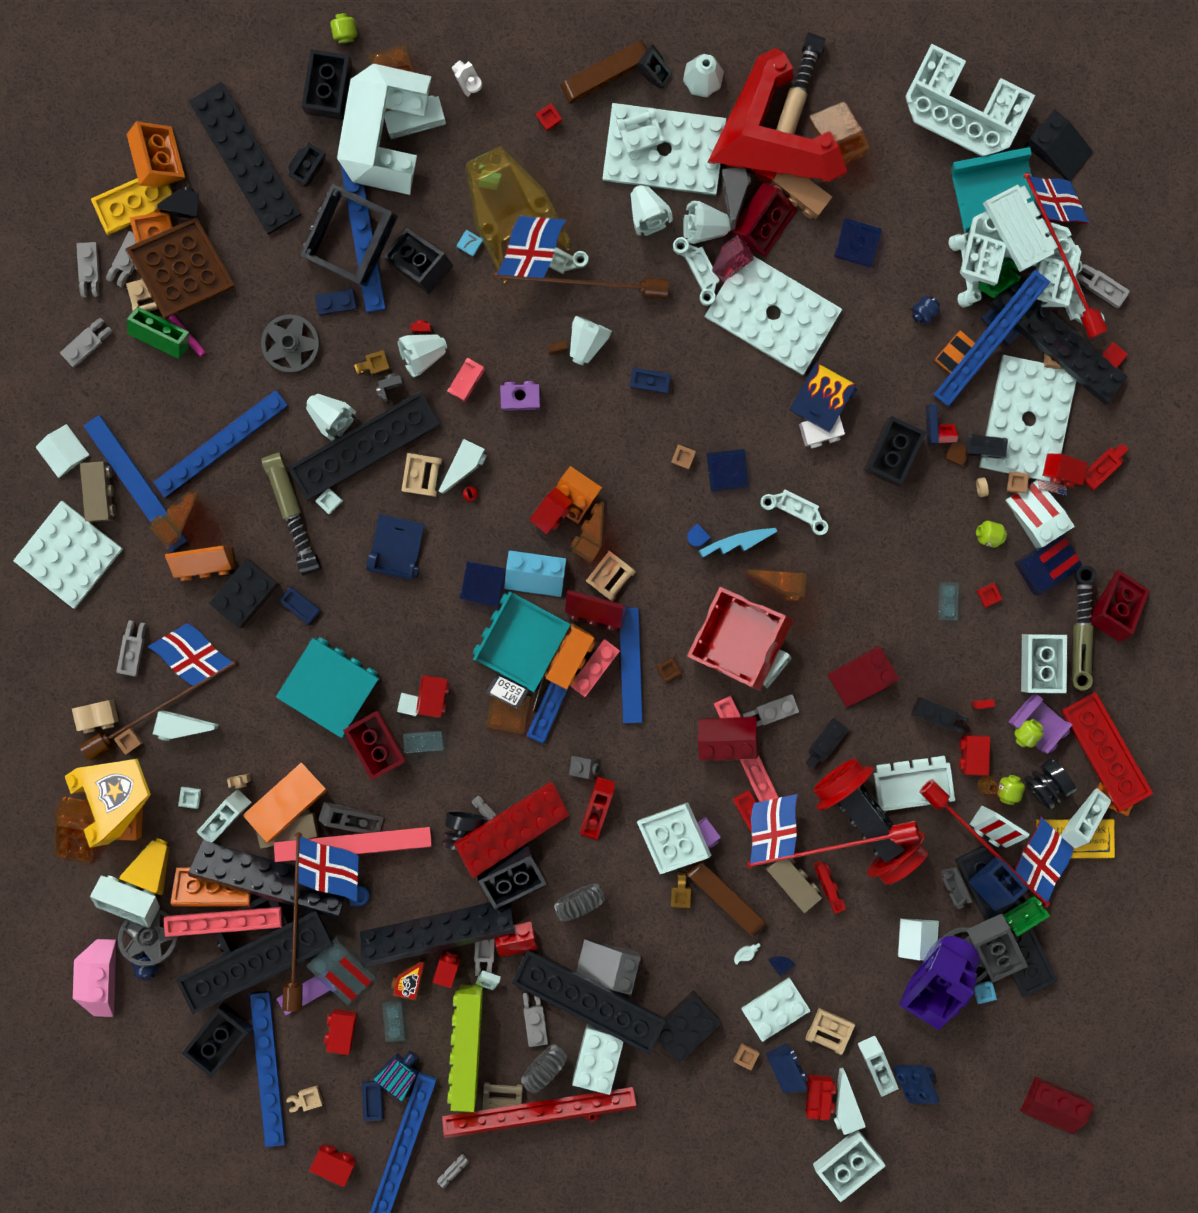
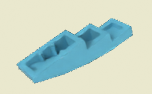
[698,528,777,557]

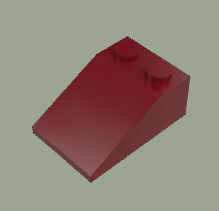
[1090,570,1150,642]
[827,646,900,708]

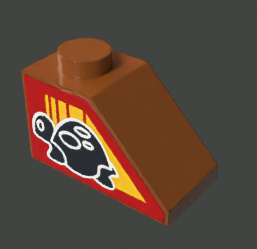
[391,958,426,1000]

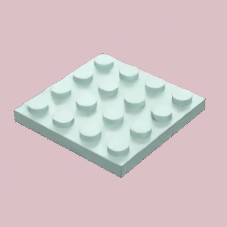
[13,501,123,609]

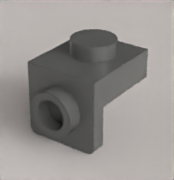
[376,373,404,402]
[569,756,601,779]

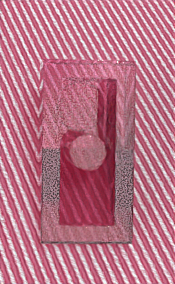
[712,235,754,282]

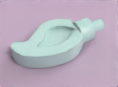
[734,943,761,964]

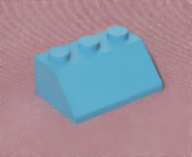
[504,551,567,597]

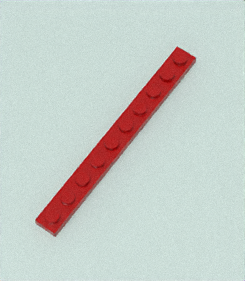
[442,1087,636,1138]

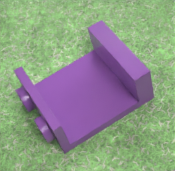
[1008,694,1072,754]

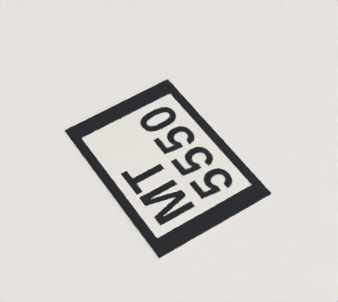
[486,674,529,709]

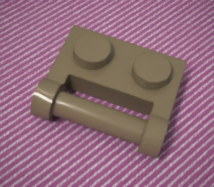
[482,1082,523,1110]

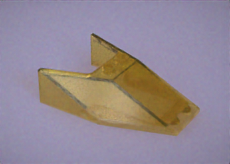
[466,146,571,283]

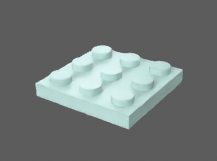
[637,802,711,874]

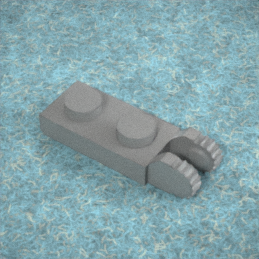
[106,231,136,287]
[77,242,100,297]
[1076,264,1130,309]
[60,318,112,368]
[116,620,146,677]
[743,694,799,727]
[474,938,495,976]
[523,993,548,1047]

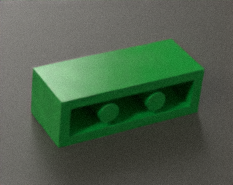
[127,307,189,359]

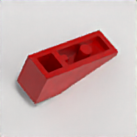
[579,777,615,840]

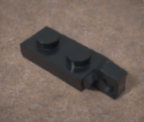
[806,718,849,768]

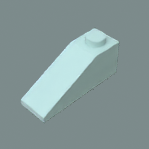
[439,439,487,494]
[153,710,219,741]
[1061,788,1111,848]
[197,789,252,843]
[858,1036,899,1097]
[834,1068,866,1135]

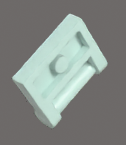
[616,108,664,155]

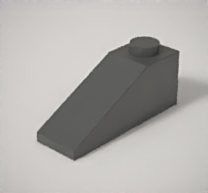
[721,168,751,230]
[318,802,384,833]

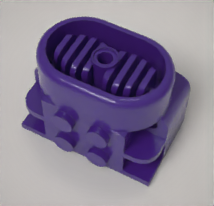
[899,936,980,1030]

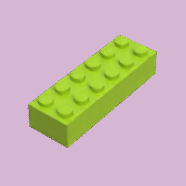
[447,984,483,1112]

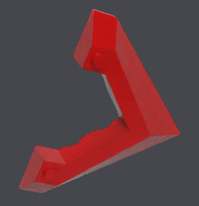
[707,48,847,182]

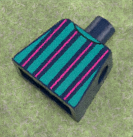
[373,1051,419,1102]

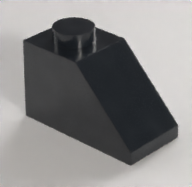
[154,187,199,219]

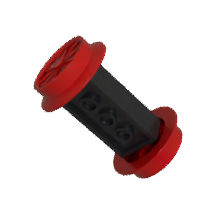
[813,758,928,885]

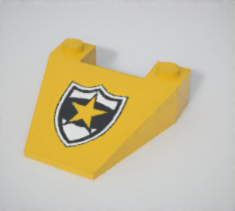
[65,759,151,847]

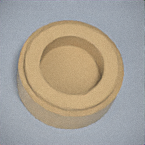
[976,477,989,497]

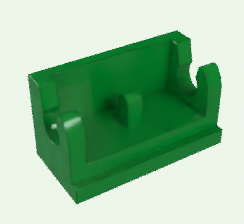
[978,257,1021,298]
[1003,896,1050,937]

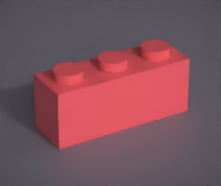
[571,639,620,697]

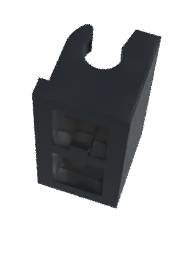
[965,434,1008,460]

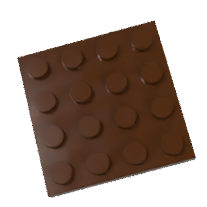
[125,217,234,319]

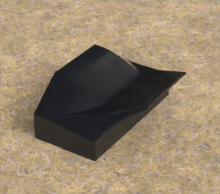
[638,45,672,89]
[288,143,326,187]

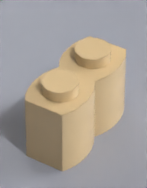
[72,699,119,734]

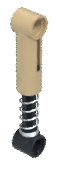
[776,32,826,135]

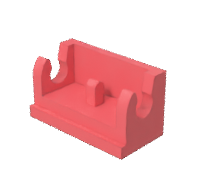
[447,358,485,402]

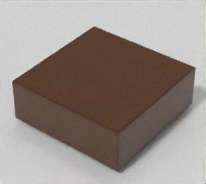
[547,340,568,355]
[944,442,967,466]
[656,657,682,683]

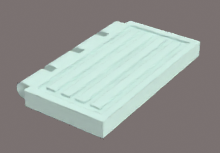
[983,185,1058,272]
[873,756,955,811]

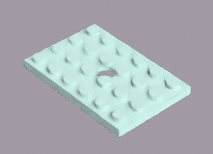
[602,103,726,196]
[705,251,842,376]
[979,355,1076,483]

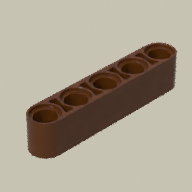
[561,40,647,104]
[686,860,766,937]

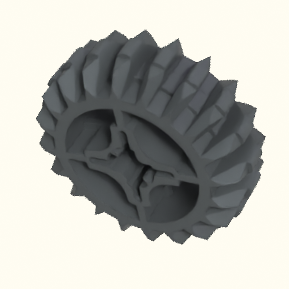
[554,883,605,922]
[521,1044,567,1094]

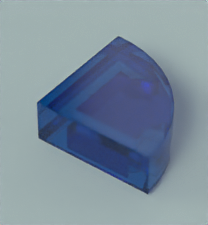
[768,956,795,976]

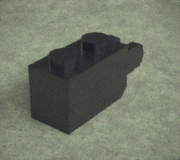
[911,697,969,734]

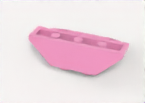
[73,939,116,1017]

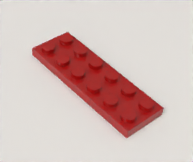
[1061,692,1153,812]
[454,782,569,878]

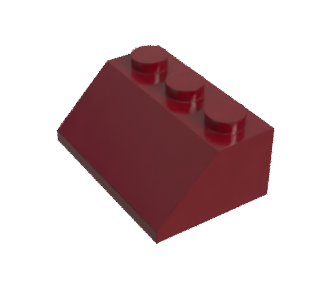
[731,183,797,257]
[565,590,628,631]
[343,709,408,781]
[698,716,759,761]
[1020,1076,1094,1134]

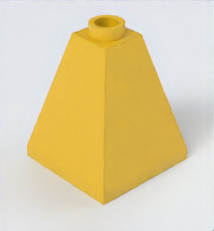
[119,838,169,895]

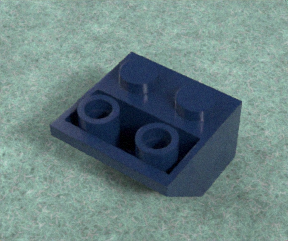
[968,856,1028,911]
[766,1044,808,1093]

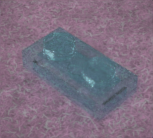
[937,582,959,621]
[403,731,444,753]
[382,1001,405,1042]

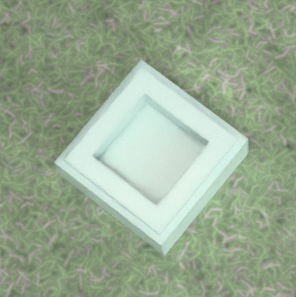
[315,488,343,515]
[397,693,418,716]
[178,787,201,809]
[476,971,501,990]

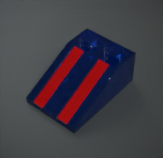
[1014,534,1083,595]

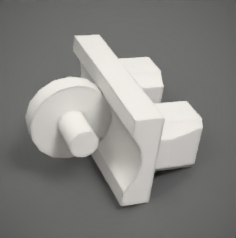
[452,60,482,97]

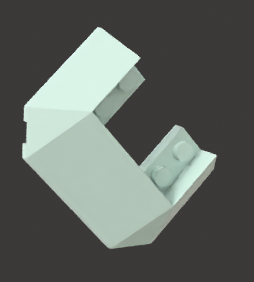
[905,44,1035,156]
[337,64,431,195]
[960,211,1081,307]

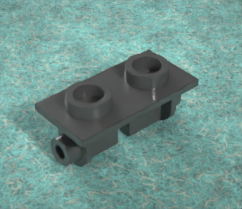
[941,867,973,909]

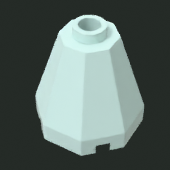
[683,54,724,98]
[631,185,673,236]
[683,201,731,244]
[570,316,612,365]
[397,335,447,378]
[306,394,356,441]

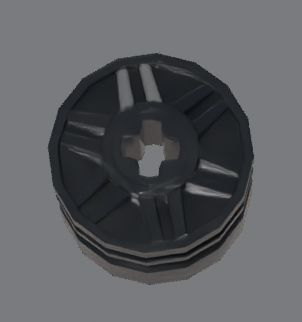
[1024,758,1077,810]
[442,811,487,851]

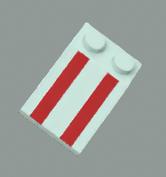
[1005,480,1075,548]
[969,806,1030,848]

